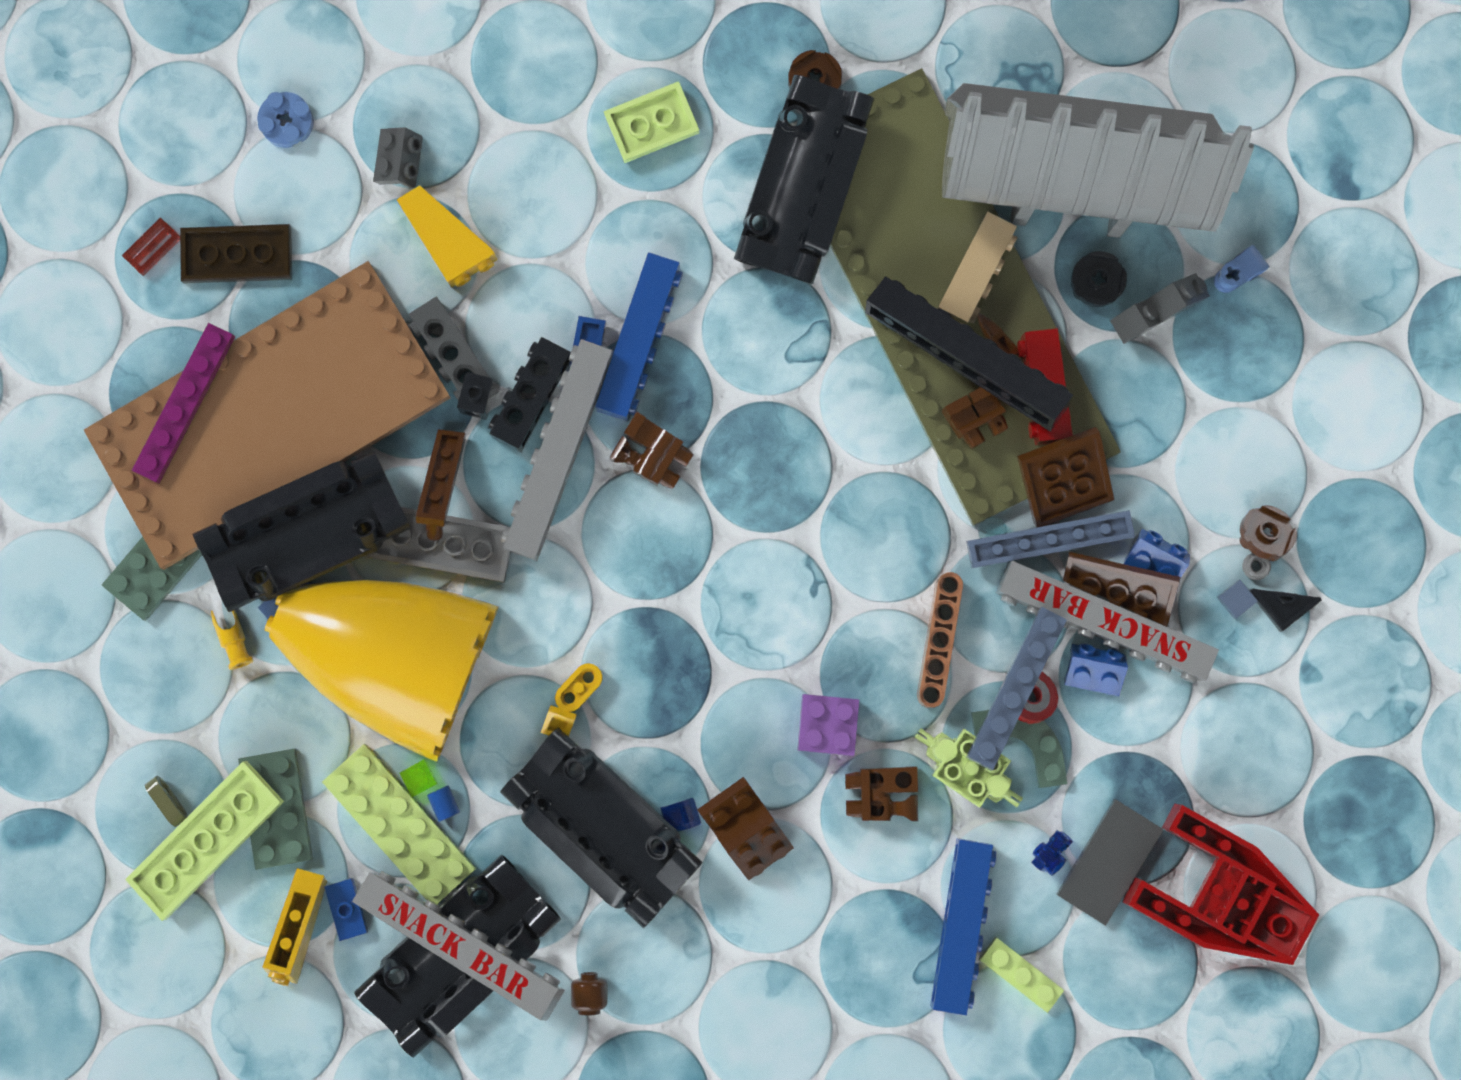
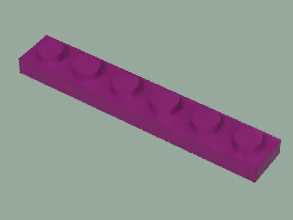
[131,323,236,484]

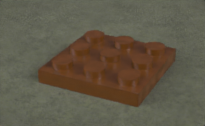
[1017,427,1115,528]

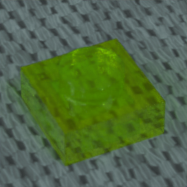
[399,759,438,797]

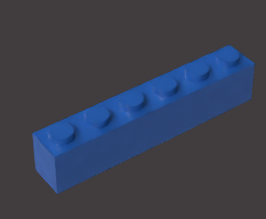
[595,252,683,421]
[930,838,996,1016]

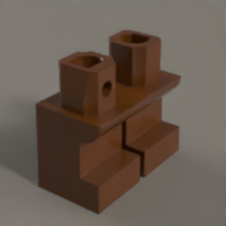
[941,387,1008,449]

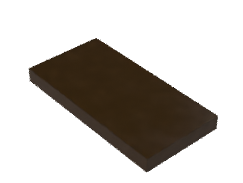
[180,224,292,284]

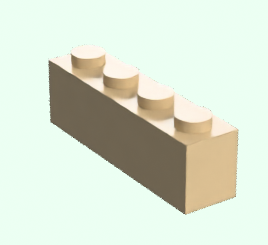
[937,212,1018,324]

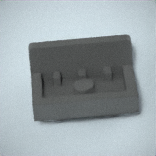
[373,127,423,188]

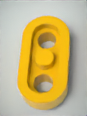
[555,663,603,712]

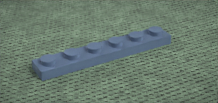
[966,510,1135,568]
[966,607,1067,771]

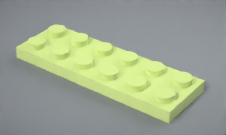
[322,744,477,904]
[125,761,284,921]

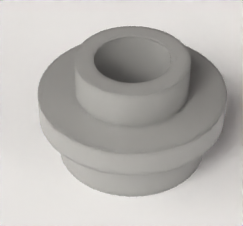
[1242,553,1271,580]

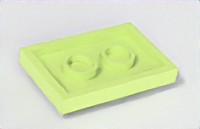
[603,81,700,164]

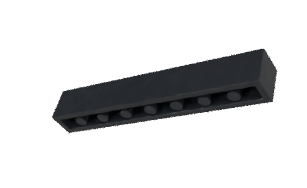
[865,276,1073,432]

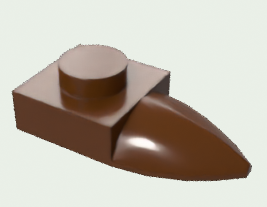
[977,313,1019,355]

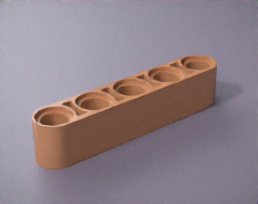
[917,572,963,708]

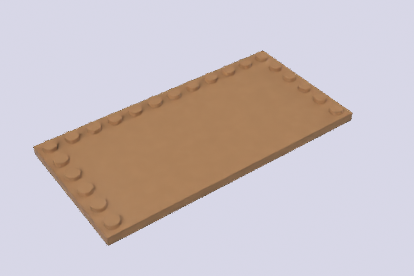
[84,261,451,570]

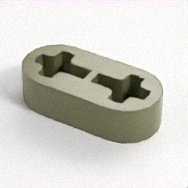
[145,776,188,827]

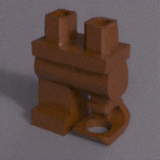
[609,412,694,489]
[845,766,919,821]

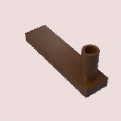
[416,429,466,540]

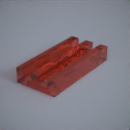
[121,217,180,276]

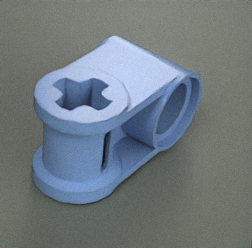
[1214,245,1270,293]

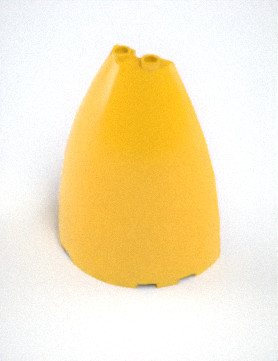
[264,580,499,762]

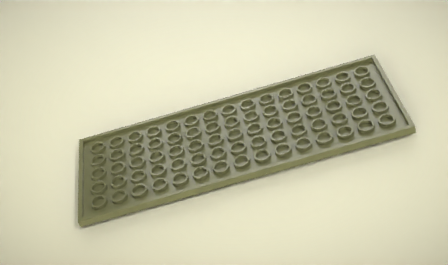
[830,68,1121,526]

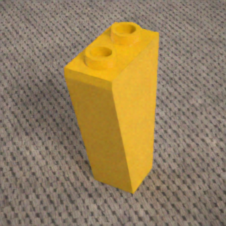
[396,185,498,288]
[262,868,327,986]

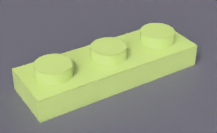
[979,937,1064,1013]

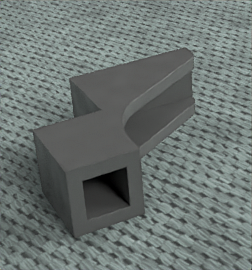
[1110,273,1210,344]

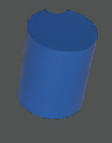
[427,785,460,822]

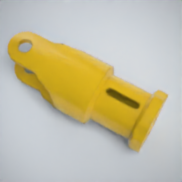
[211,610,254,670]

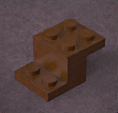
[697,777,794,881]

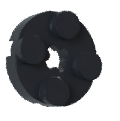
[1070,251,1127,307]

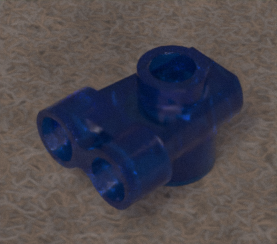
[1031,830,1073,876]

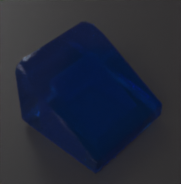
[661,798,701,832]

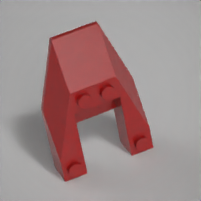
[1122,803,1319,965]

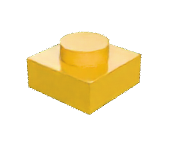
[540,705,577,737]

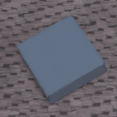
[1217,580,1258,619]

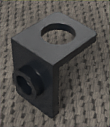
[457,372,493,420]

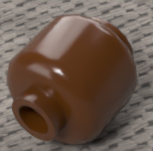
[571,972,608,1015]

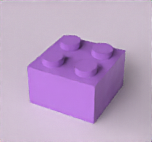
[797,694,859,756]

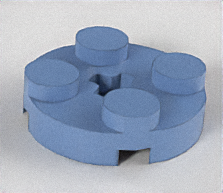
[257,92,314,148]

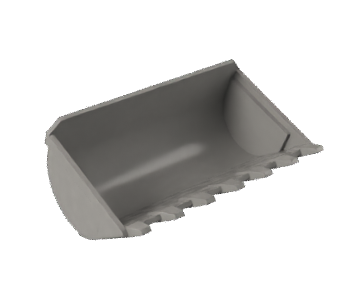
[942,83,1254,238]

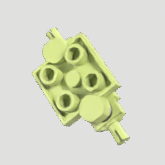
[914,728,1023,808]

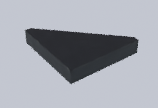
[1249,588,1322,632]

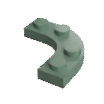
[971,710,1068,788]

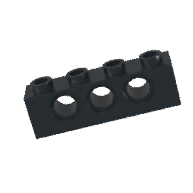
[488,337,571,452]

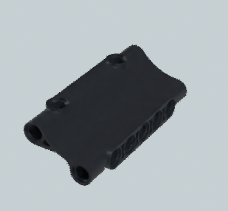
[734,75,874,284]
[192,451,411,612]
[500,728,703,928]
[354,854,561,1058]

